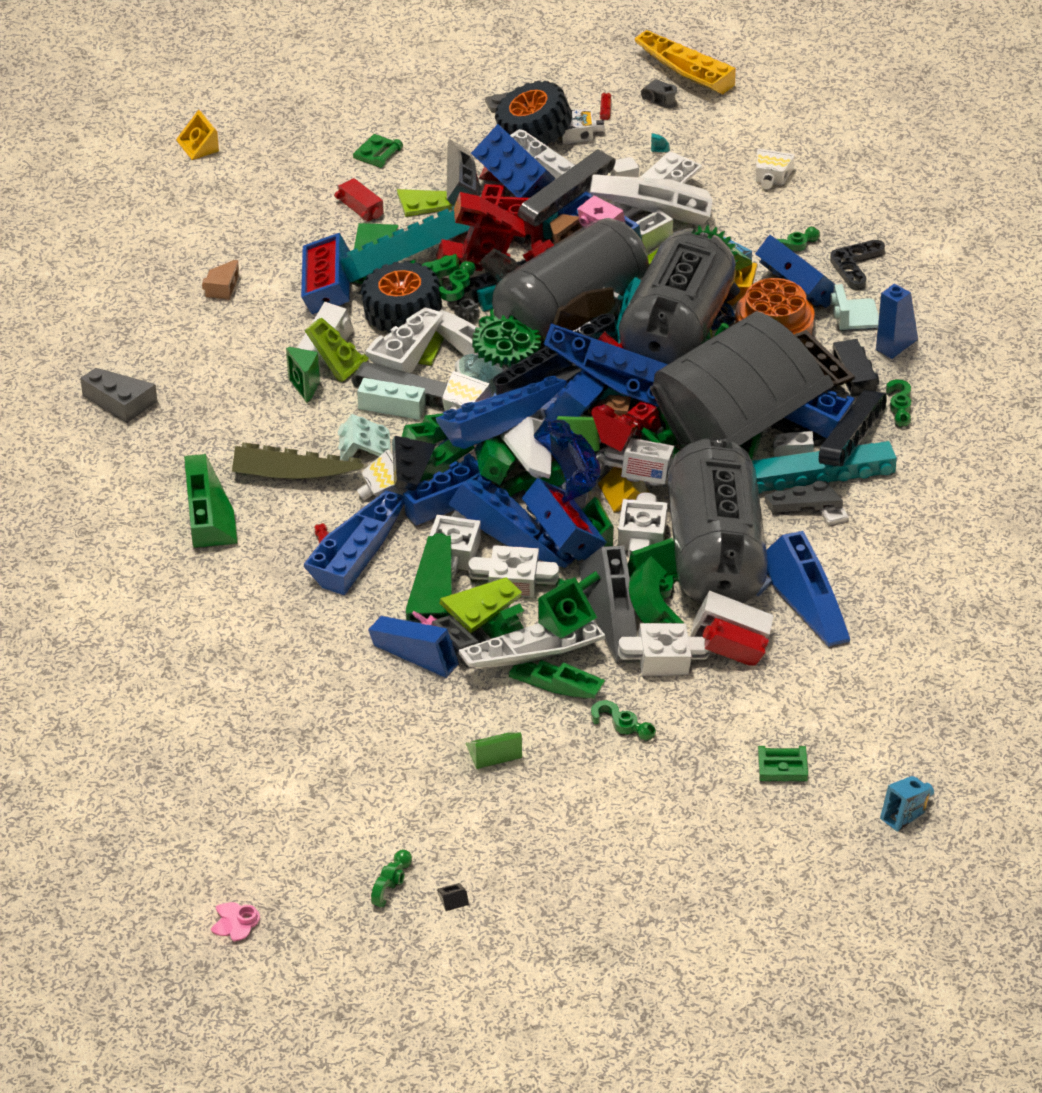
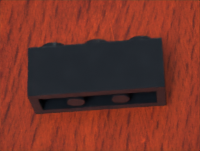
[832,339,879,397]

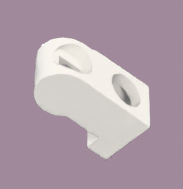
[773,431,814,457]

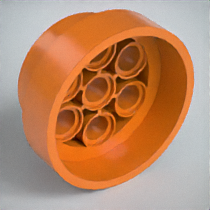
[735,278,815,335]

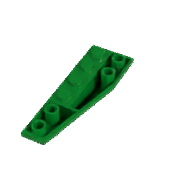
[184,454,238,548]

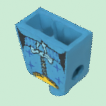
[880,776,934,832]

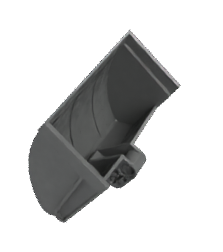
[650,311,834,450]

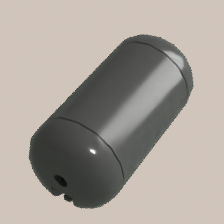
[492,218,649,349]
[619,228,736,364]
[668,438,768,605]

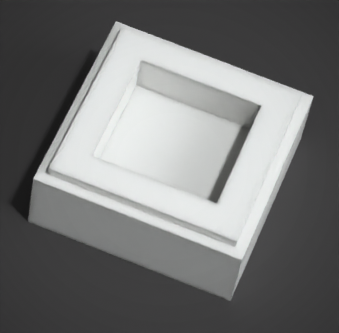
[820,505,849,526]

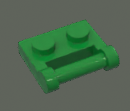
[353,134,403,168]
[757,746,808,781]

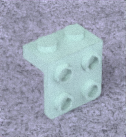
[830,284,879,330]
[338,414,391,461]

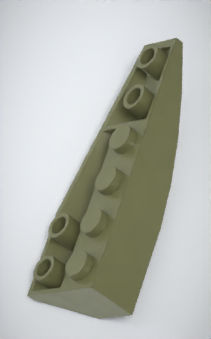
[232,442,367,479]

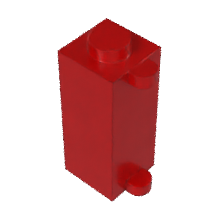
[334,178,384,222]
[703,618,769,666]

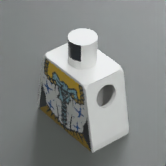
[562,109,604,144]

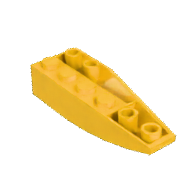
[635,30,736,95]

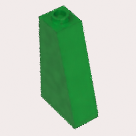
[352,223,399,284]
[474,436,518,485]
[406,533,452,620]

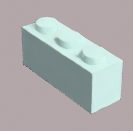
[357,378,426,420]

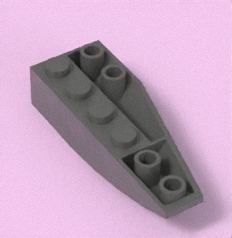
[447,139,482,206]
[579,546,639,663]

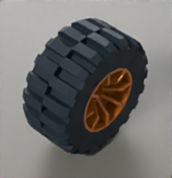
[495,81,572,146]
[361,261,442,333]

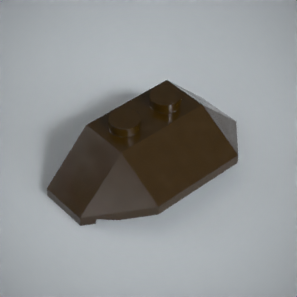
[553,287,616,331]
[794,330,855,390]

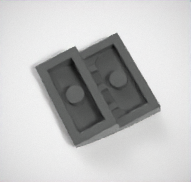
[431,615,490,650]

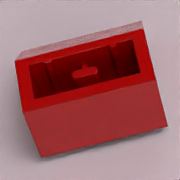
[591,404,638,452]

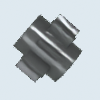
[454,299,480,322]

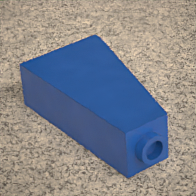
[876,283,918,359]
[368,616,459,678]

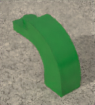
[629,556,684,624]
[481,603,524,639]

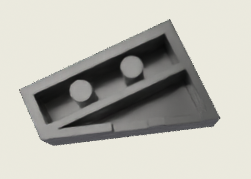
[80,368,158,423]

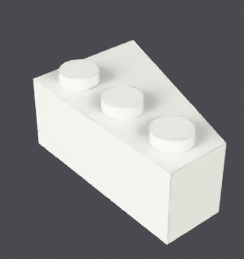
[297,302,354,368]
[690,591,774,638]

